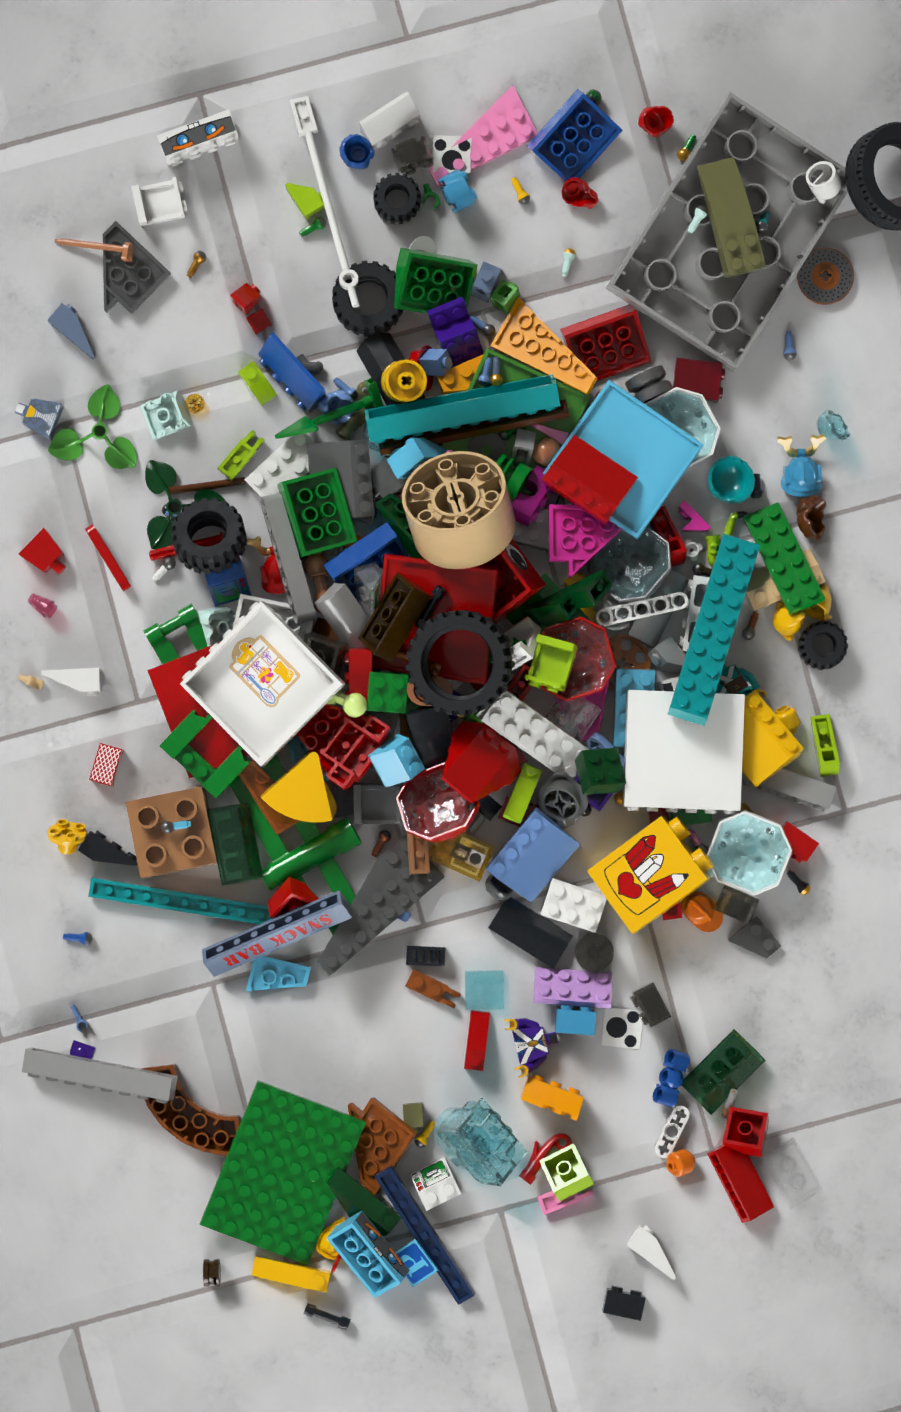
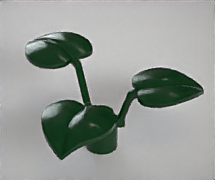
[145,460,226,549]

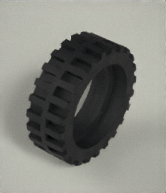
[406,610,515,716]

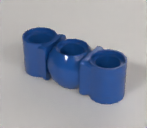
[652,1049,690,1107]

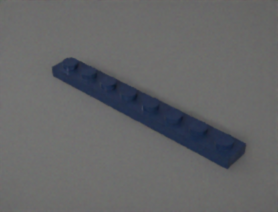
[375,1165,475,1305]

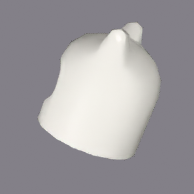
[805,161,841,204]

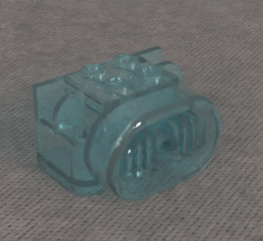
[434,1098,528,1186]

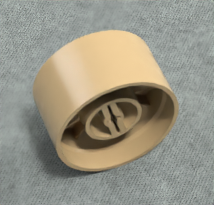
[402,451,516,569]

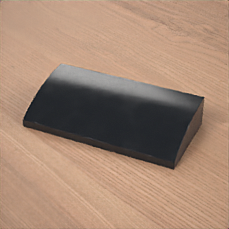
[405,706,453,770]
[488,897,573,969]

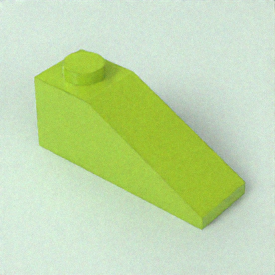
[810,714,840,777]
[502,763,542,824]

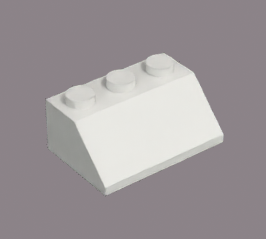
[359,91,420,149]

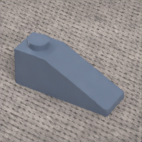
[47,303,95,359]

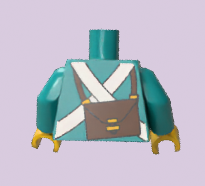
[716,663,766,697]

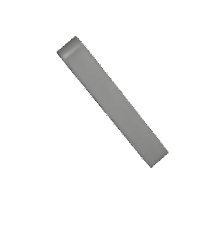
[260,493,316,624]

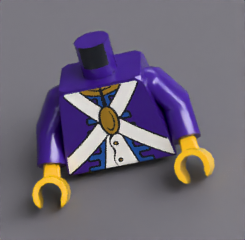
[504,1018,558,1078]

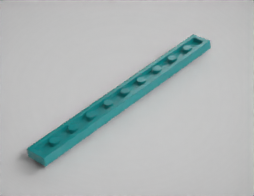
[88,878,272,925]

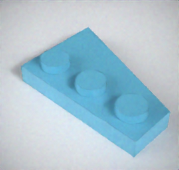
[246,956,311,991]

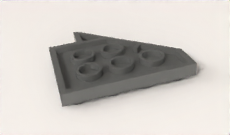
[103,221,171,315]

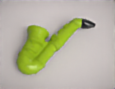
[704,511,747,567]

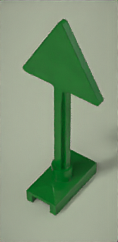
[275,378,384,439]

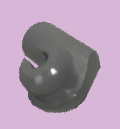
[296,354,323,374]

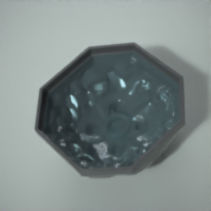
[590,526,672,603]

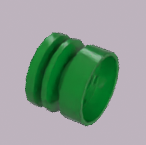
[495,454,533,503]

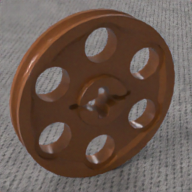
[608,635,651,691]

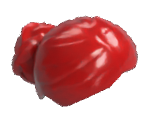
[561,177,599,209]

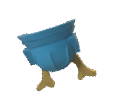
[777,434,826,497]

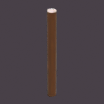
[169,477,246,494]

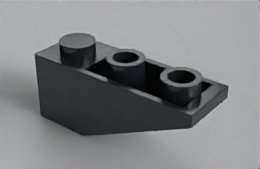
[78,830,138,866]

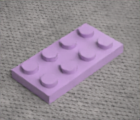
[533,967,612,1009]

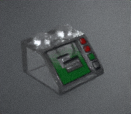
[354,562,383,619]

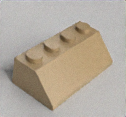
[745,549,825,612]

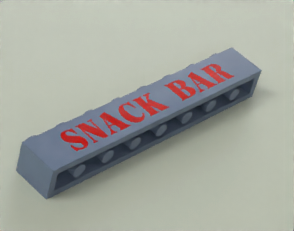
[202,890,352,977]

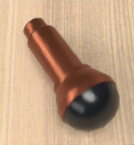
[371,830,391,857]

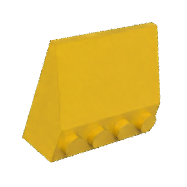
[742,690,804,788]

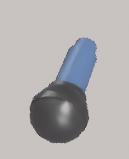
[470,315,495,337]

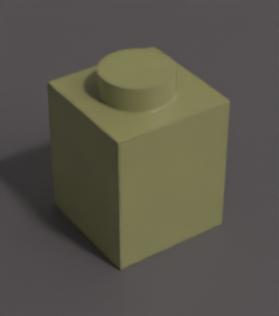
[403,1102,424,1131]

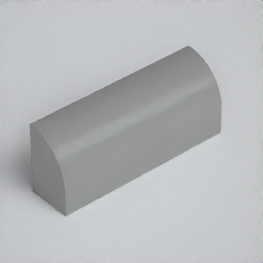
[628,570,688,649]
[315,583,373,655]

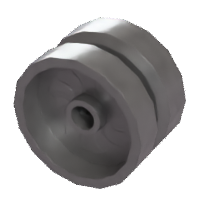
[625,365,673,404]

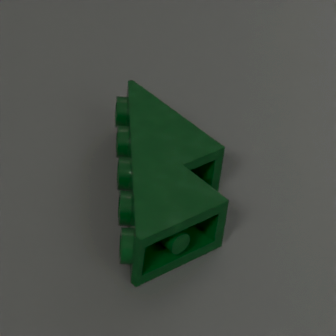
[521,569,612,625]

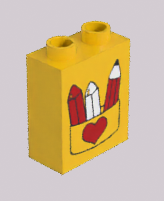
[587,816,713,934]

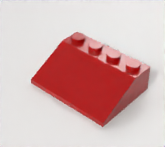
[560,304,652,382]
[542,435,638,525]

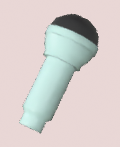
[688,206,708,234]

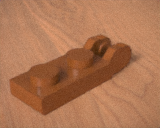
[405,969,461,1008]

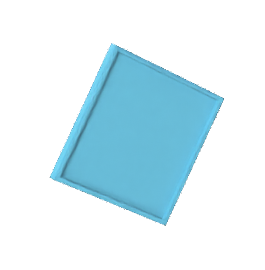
[543,380,704,540]

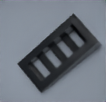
[406,946,445,966]

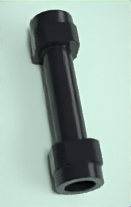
[415,585,447,628]
[303,1303,351,1330]

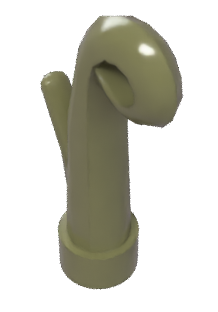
[336,381,371,441]

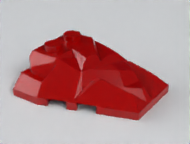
[297,704,391,790]

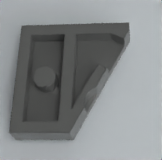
[728,916,781,958]

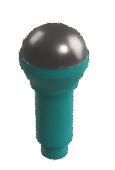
[755,211,770,233]

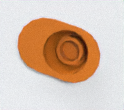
[681,891,723,932]

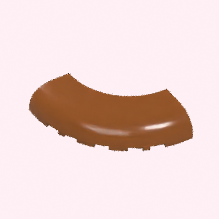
[140,1064,240,1156]

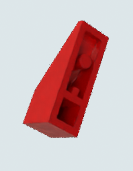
[650,506,687,567]
[464,1010,490,1071]

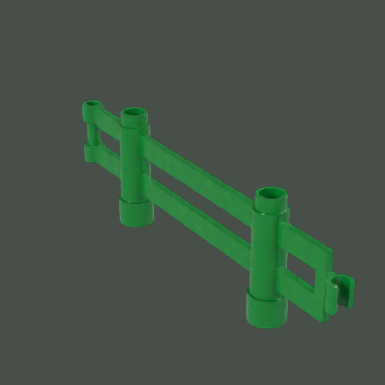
[143,603,362,935]

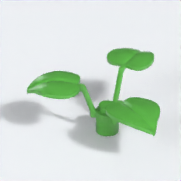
[48,384,137,469]

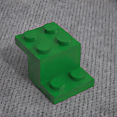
[366,672,423,714]

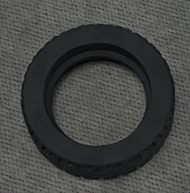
[845,122,901,231]

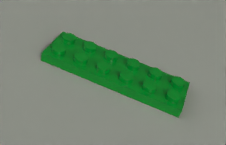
[743,502,825,615]

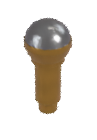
[186,251,206,278]

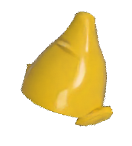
[802,583,832,621]
[773,600,805,641]

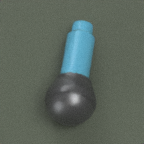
[161,821,191,834]

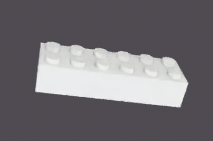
[476,691,590,780]

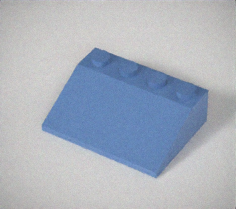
[486,807,581,903]

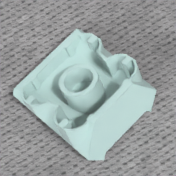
[140,391,192,440]
[197,606,236,646]

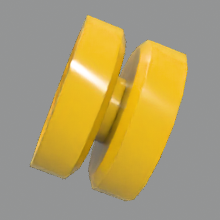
[381,359,427,403]

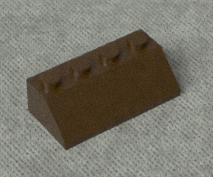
[358,573,431,662]

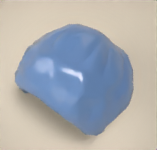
[318,390,354,425]

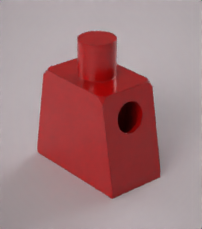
[19,528,66,575]

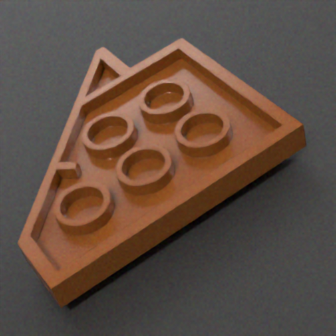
[348,1097,417,1195]

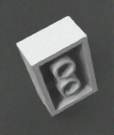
[540,878,607,933]

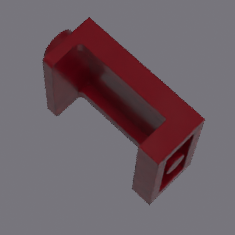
[673,358,725,403]

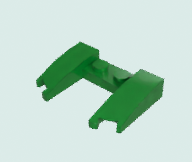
[160,710,250,798]

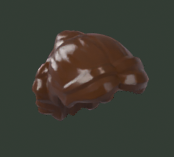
[796,495,826,540]

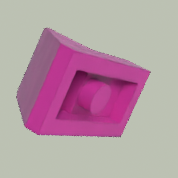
[678,500,711,532]

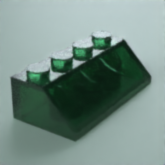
[207,803,264,886]
[682,1029,766,1115]

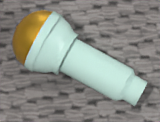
[562,248,576,278]

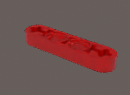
[85,524,132,592]

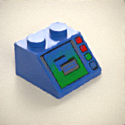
[204,558,252,607]

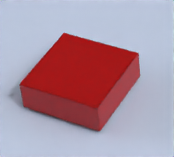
[246,308,272,335]

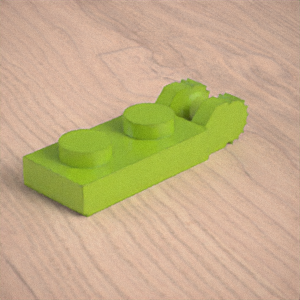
[217,430,265,481]

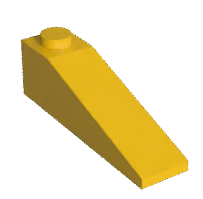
[252,1256,331,1292]

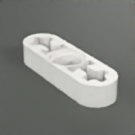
[654,1105,690,1158]

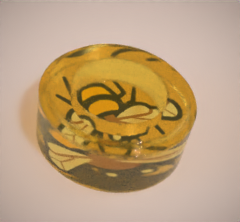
[185,394,205,414]

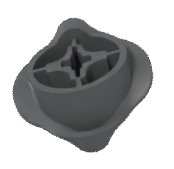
[537,770,589,829]

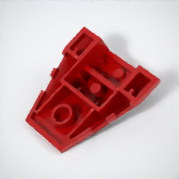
[441,721,521,804]

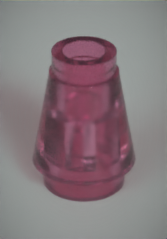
[28,593,57,618]

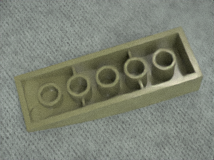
[697,157,766,278]

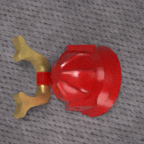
[247,536,286,594]

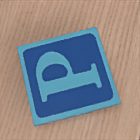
[396,1239,438,1287]

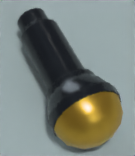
[786,870,811,895]

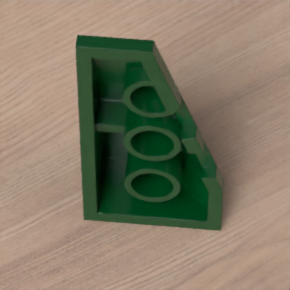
[375,493,424,559]
[326,1167,401,1237]

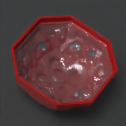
[533,617,616,702]
[396,762,480,842]

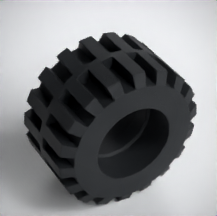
[373,173,421,224]
[798,621,848,670]

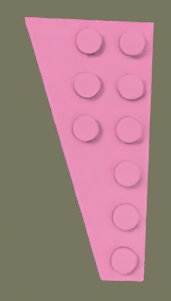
[429,85,538,187]

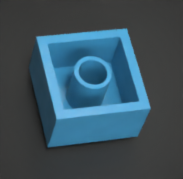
[555,1005,596,1035]

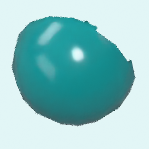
[707,456,755,504]

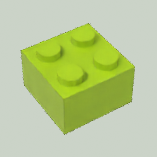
[539,1143,594,1202]

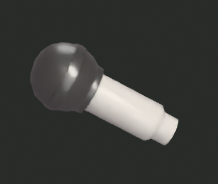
[152,557,176,582]

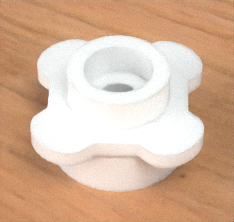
[685,539,702,561]

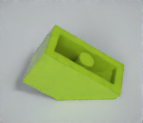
[285,183,325,220]
[238,361,277,406]

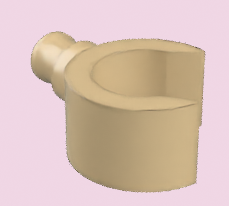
[18,674,45,690]

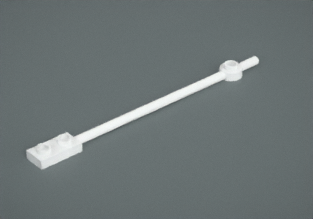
[290,96,360,308]

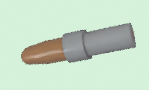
[721,1089,738,1118]

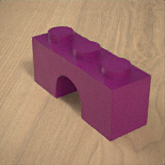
[512,465,554,527]

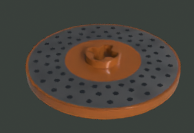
[797,248,854,305]

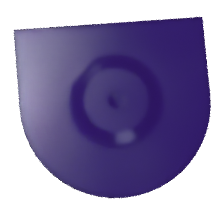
[70,1040,95,1059]

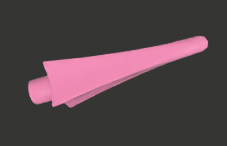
[530,424,569,445]

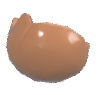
[532,438,561,467]

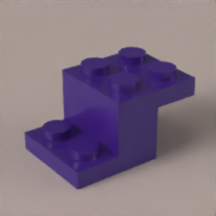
[427,297,484,368]

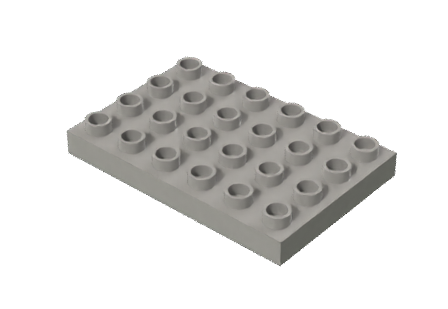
[605,92,848,371]

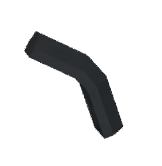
[356,332,426,406]

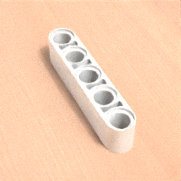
[594,592,688,626]

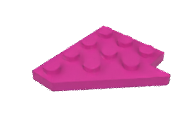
[548,504,623,578]

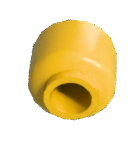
[775,705,801,734]

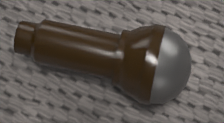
[692,563,712,576]

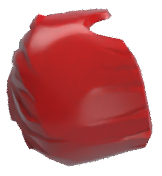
[638,106,674,138]

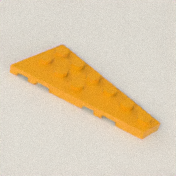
[490,297,597,395]

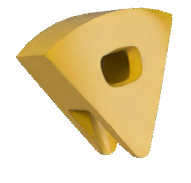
[260,752,332,822]

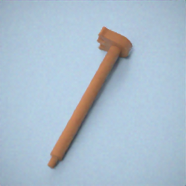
[55,238,134,262]

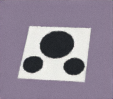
[433,135,471,173]
[602,1007,644,1049]

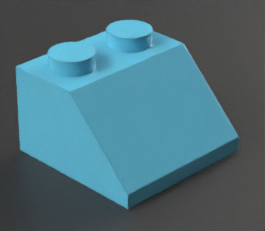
[368,733,425,787]

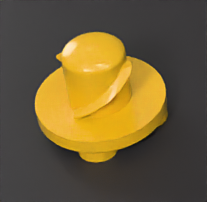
[48,819,86,854]

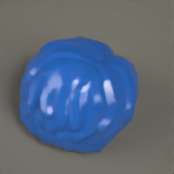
[339,134,375,169]

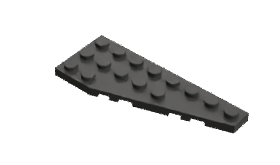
[317,834,445,977]

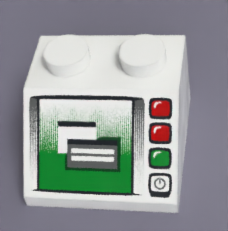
[410,1157,461,1211]

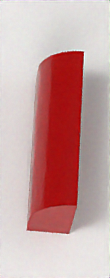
[707,1144,774,1223]

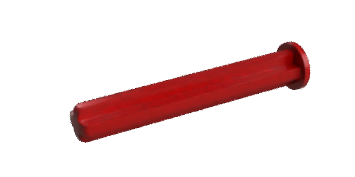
[149,531,224,561]

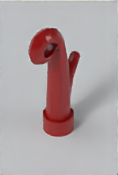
[519,1133,572,1185]

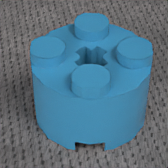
[438,169,477,214]

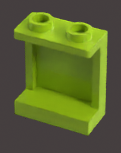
[525,634,578,693]

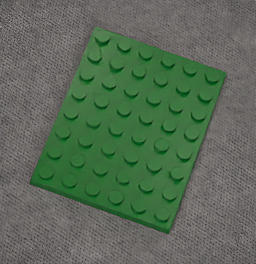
[199,1080,366,1265]

